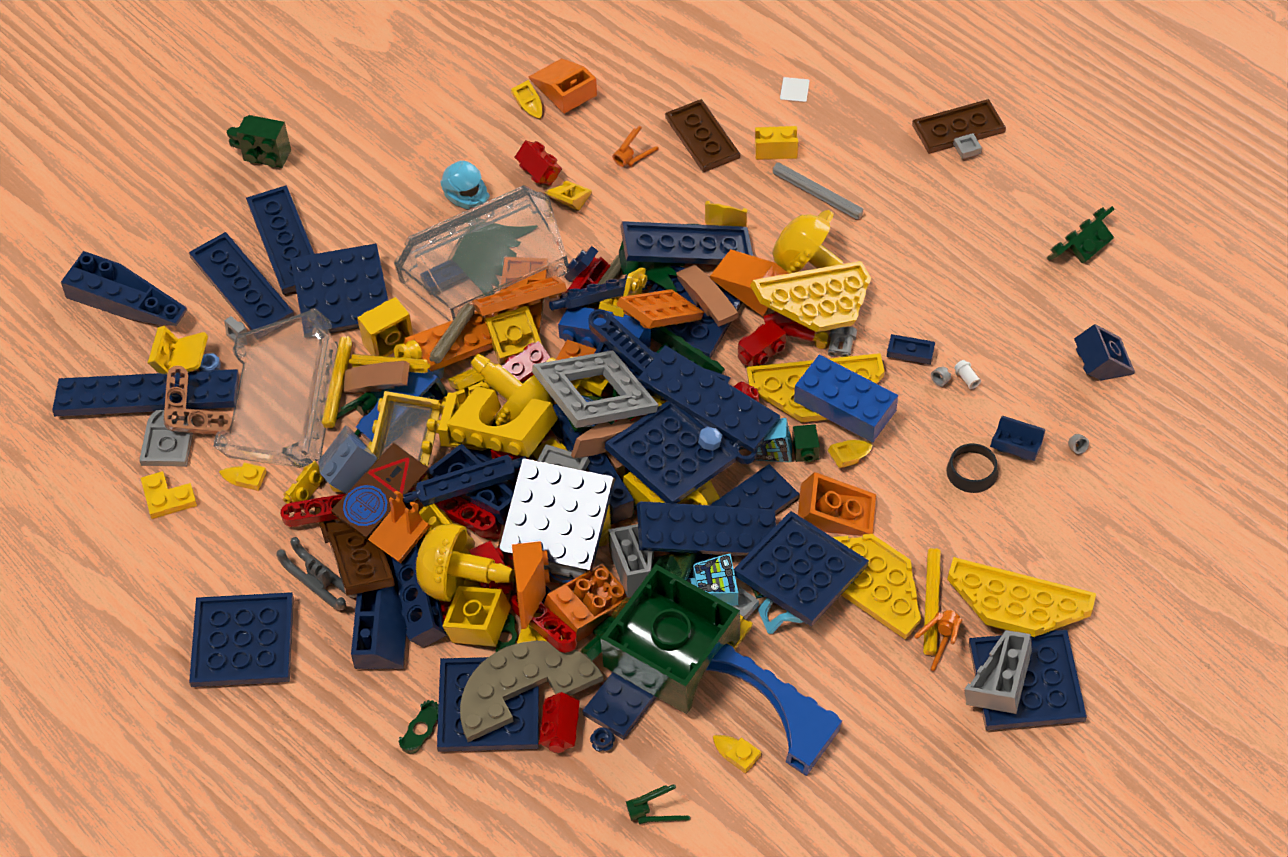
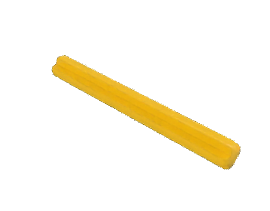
[322,336,353,428]
[349,354,430,373]
[923,548,941,656]

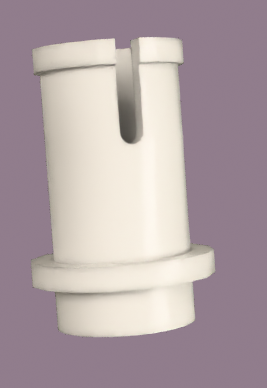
[954,360,981,389]

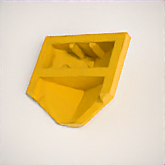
[544,181,592,211]
[705,201,748,227]

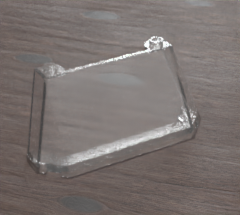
[394,185,568,321]
[213,308,338,468]

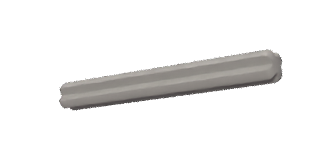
[773,162,864,219]

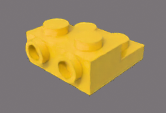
[485,306,542,364]

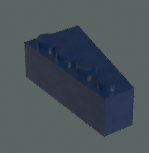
[427,443,514,525]

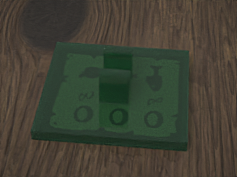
[653,552,697,581]

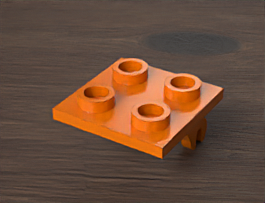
[368,491,431,563]

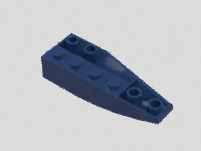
[61,251,187,326]
[351,552,407,669]

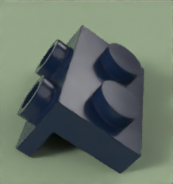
[990,416,1046,461]

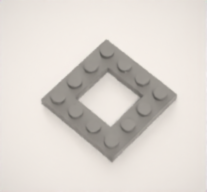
[532,350,658,428]

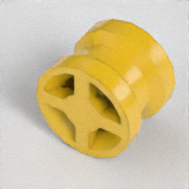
[394,340,422,359]

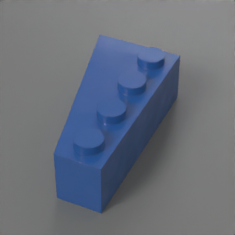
[558,306,651,349]
[356,369,448,448]

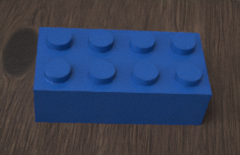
[794,354,898,443]

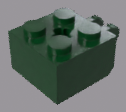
[226,115,291,168]

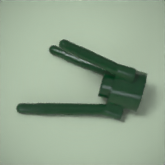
[336,391,378,436]
[625,784,691,825]

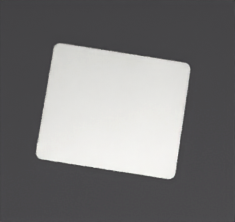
[780,77,810,102]

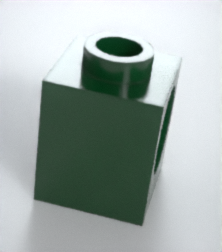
[792,424,820,462]

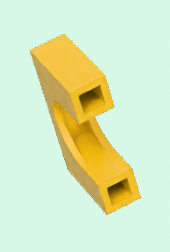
[447,386,558,458]

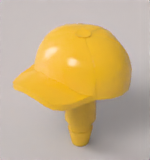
[772,210,843,273]
[470,354,556,426]
[416,524,515,602]

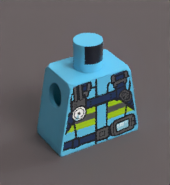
[741,418,793,462]
[686,554,739,606]

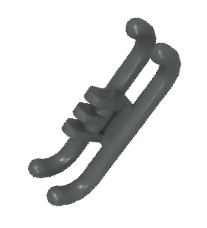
[276,537,357,611]

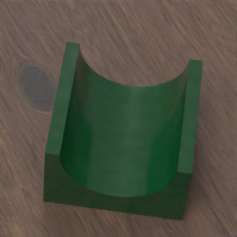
[601,564,740,714]

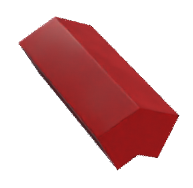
[565,256,610,293]

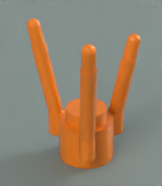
[612,126,659,167]
[914,610,962,671]

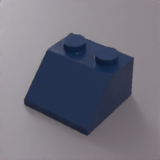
[1074,324,1135,381]

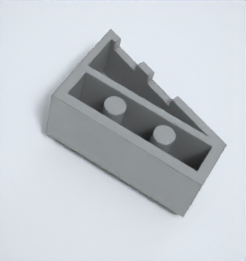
[608,524,654,597]
[964,630,1032,714]

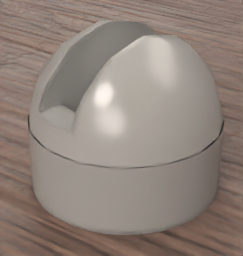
[931,367,951,387]
[1068,434,1089,454]

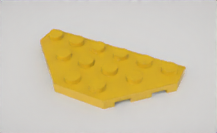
[750,261,871,332]
[746,353,884,422]
[833,534,921,640]
[947,557,1096,637]

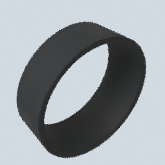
[946,443,998,493]

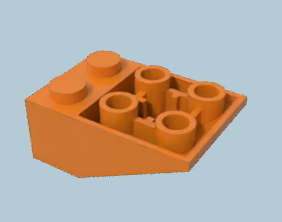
[528,58,597,114]
[544,563,631,642]

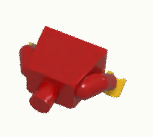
[764,311,828,349]

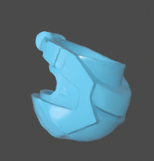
[440,160,490,209]

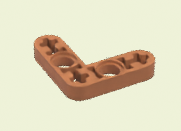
[163,366,231,435]

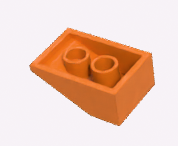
[709,249,790,316]
[798,472,876,536]
[512,541,550,629]

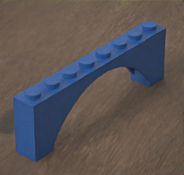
[706,643,842,776]

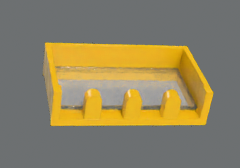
[368,391,441,492]

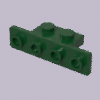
[1046,206,1115,263]
[651,326,725,375]

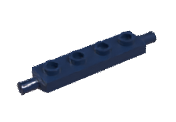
[549,275,655,311]
[403,455,527,507]

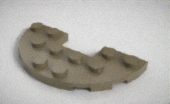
[460,641,603,742]

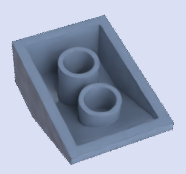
[318,425,377,494]

